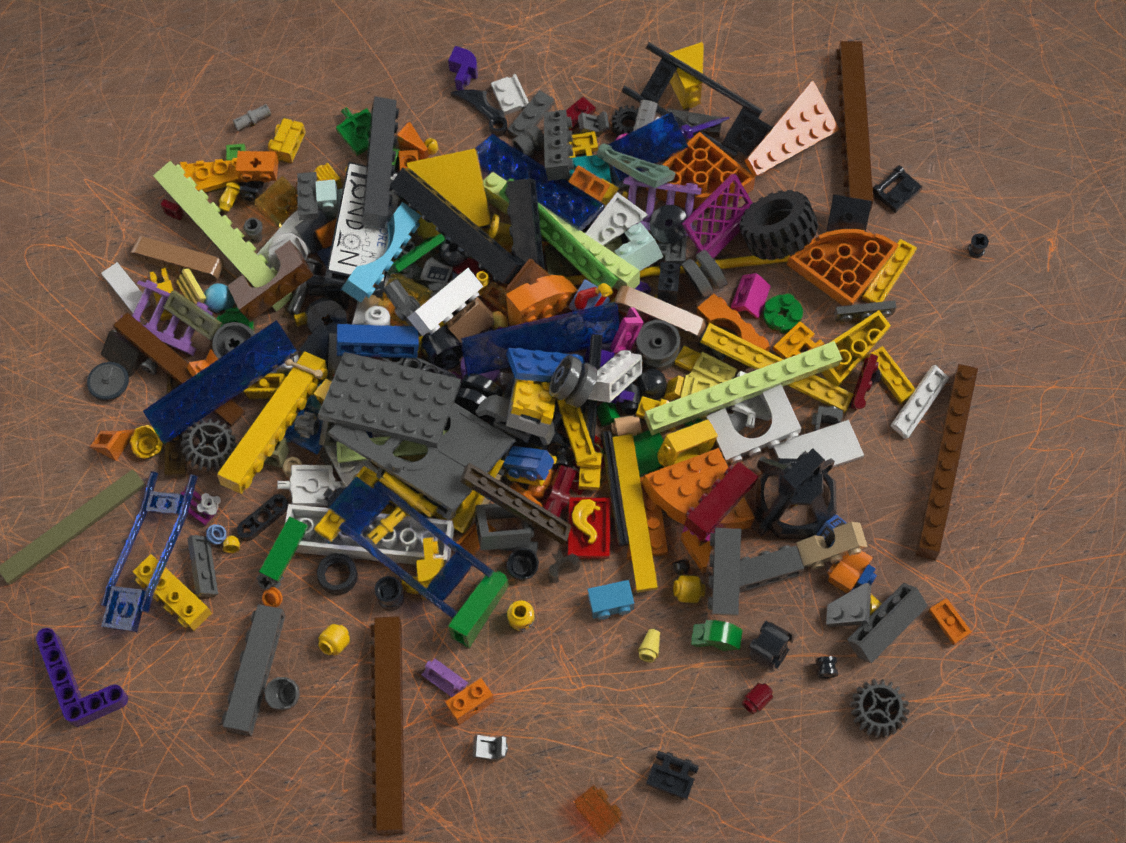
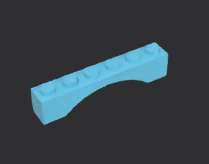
[341,202,421,303]

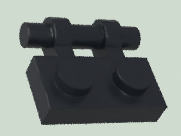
[646,750,699,801]

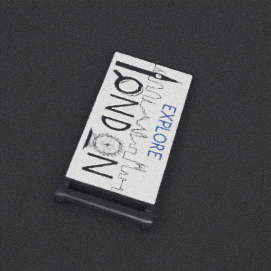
[323,162,400,299]

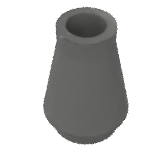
[243,218,263,243]

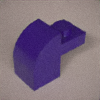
[448,46,478,90]

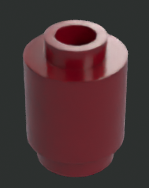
[741,683,773,715]

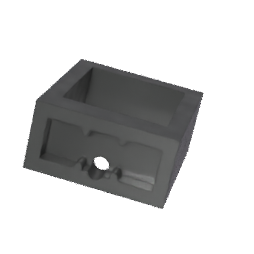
[474,504,534,550]

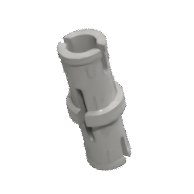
[233,104,271,131]

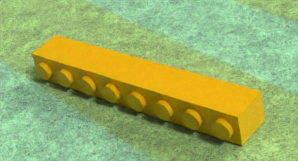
[217,351,328,494]

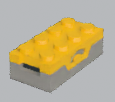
[506,379,556,438]

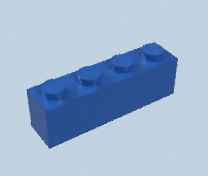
[336,324,419,358]

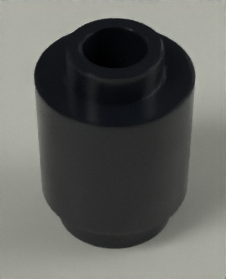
[620,383,640,414]

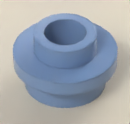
[206,524,226,545]

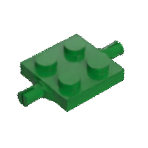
[336,107,371,156]

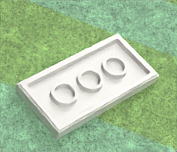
[773,420,864,468]

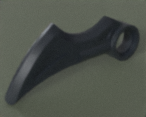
[450,89,508,136]

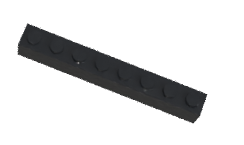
[361,96,399,228]
[390,167,523,284]

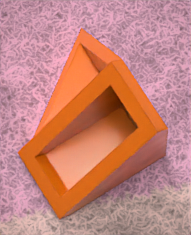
[397,122,429,160]
[90,429,135,461]

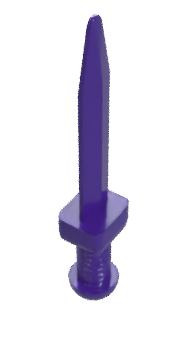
[666,117,730,143]

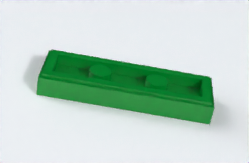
[259,516,309,582]

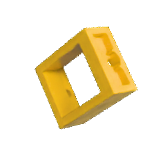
[657,419,718,467]

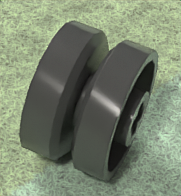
[681,249,728,300]
[636,320,680,371]
[212,322,259,367]
[549,355,597,408]

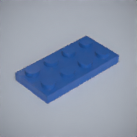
[506,348,586,383]

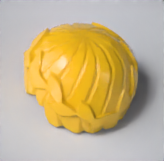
[130,425,163,459]

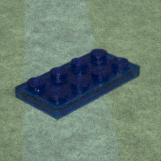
[608,112,689,181]

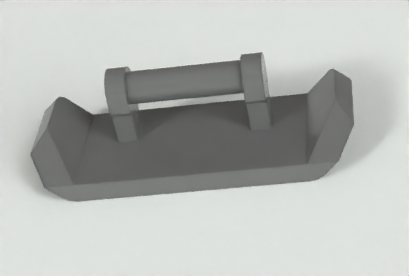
[476,395,555,445]

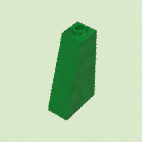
[448,570,509,648]

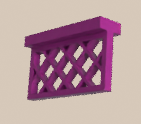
[682,174,753,258]

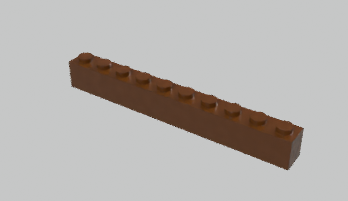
[835,41,873,211]
[915,364,978,560]
[371,616,405,835]

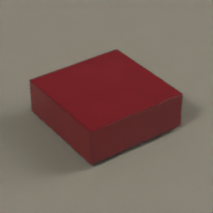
[161,199,184,221]

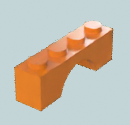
[696,294,770,352]

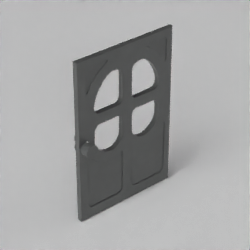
[328,403,516,512]

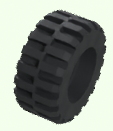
[739,190,818,260]

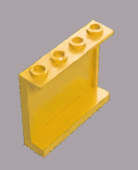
[407,148,491,240]

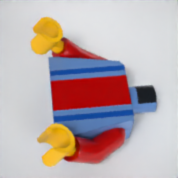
[569,279,622,329]

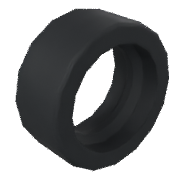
[317,553,358,595]

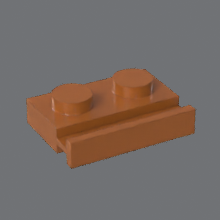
[506,259,550,292]

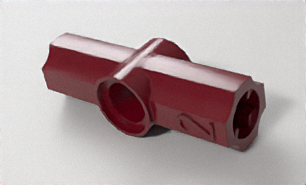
[542,465,576,517]

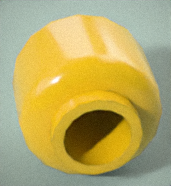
[673,575,705,603]
[507,600,535,631]
[318,624,350,656]

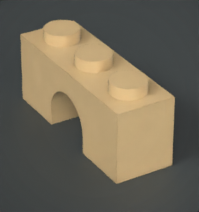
[797,522,868,569]

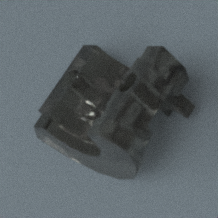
[548,550,581,584]

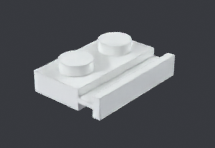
[491,74,529,116]

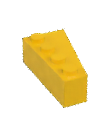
[821,310,891,387]

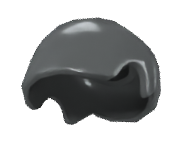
[264,677,300,710]

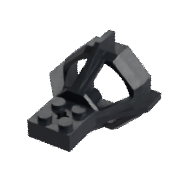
[755,448,837,539]

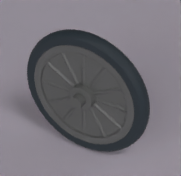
[87,362,129,400]

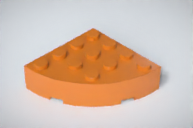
[646,132,755,209]
[787,229,899,306]
[506,275,578,345]
[642,448,755,531]

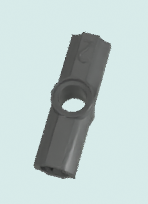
[383,280,422,338]

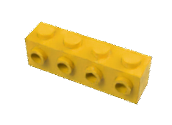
[132,554,212,631]

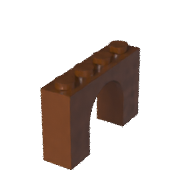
[228,240,314,322]

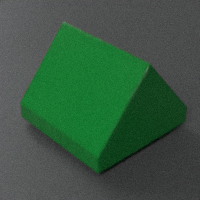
[597,402,620,427]

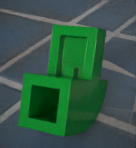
[691,620,743,651]

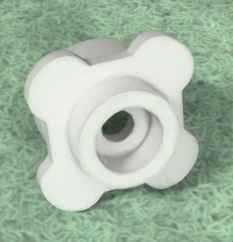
[197,493,221,515]

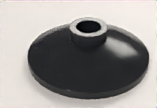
[650,205,687,244]

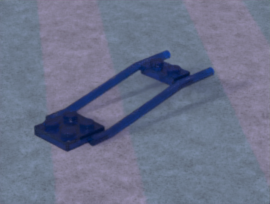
[101,471,198,633]
[329,476,494,619]

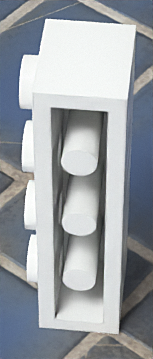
[407,268,483,336]
[588,350,642,403]

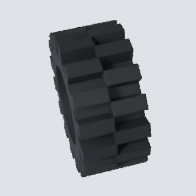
[612,105,639,141]

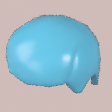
[204,283,235,313]

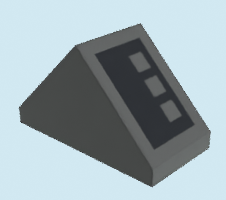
[420,252,453,284]

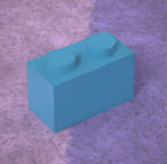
[588,580,634,620]

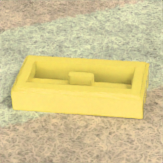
[176,269,206,304]

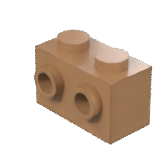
[447,297,494,345]

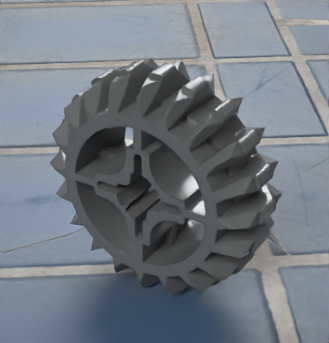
[181,418,237,472]
[850,679,910,738]

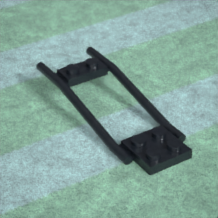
[621,42,773,159]

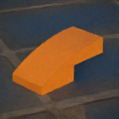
[568,165,610,202]

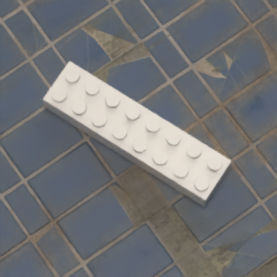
[285,504,454,568]

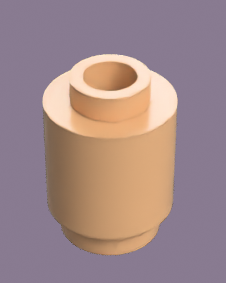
[611,415,641,436]

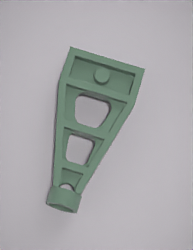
[597,143,676,188]

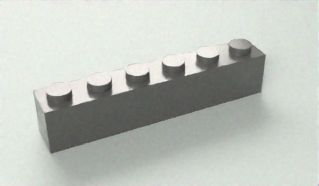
[222,604,286,737]

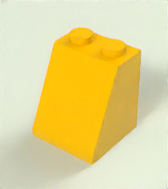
[669,42,704,110]

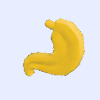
[572,499,600,544]

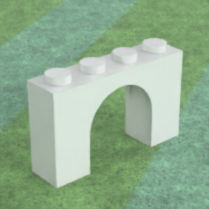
[706,385,801,464]

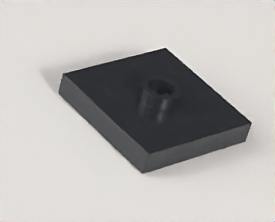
[826,194,872,232]

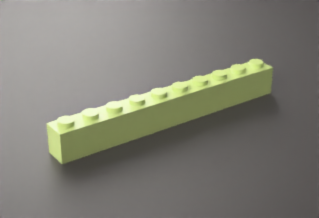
[153,161,293,311]
[483,172,640,290]
[644,341,842,435]

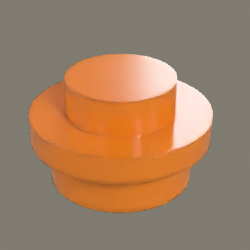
[262,587,283,608]

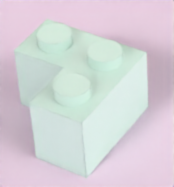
[316,180,343,221]
[615,222,663,271]

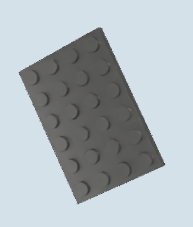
[318,352,461,448]

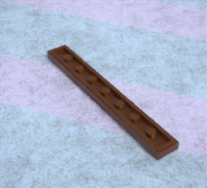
[113,312,245,427]

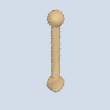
[285,358,323,379]

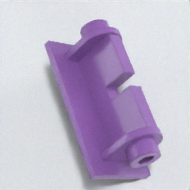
[422,658,468,697]

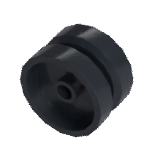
[454,373,503,421]

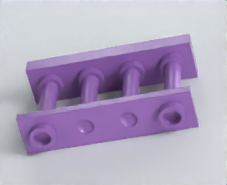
[623,176,702,236]
[121,280,213,356]

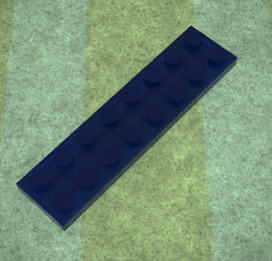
[475,134,605,231]
[461,302,619,376]
[143,320,298,444]

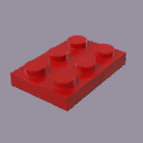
[568,497,610,559]

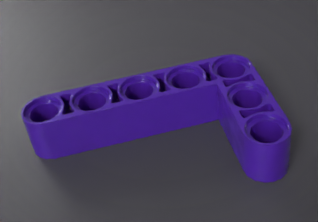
[36,628,128,727]

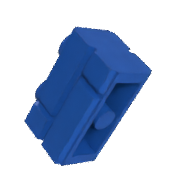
[503,446,554,481]

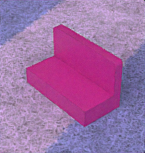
[731,273,771,318]
[610,307,644,353]

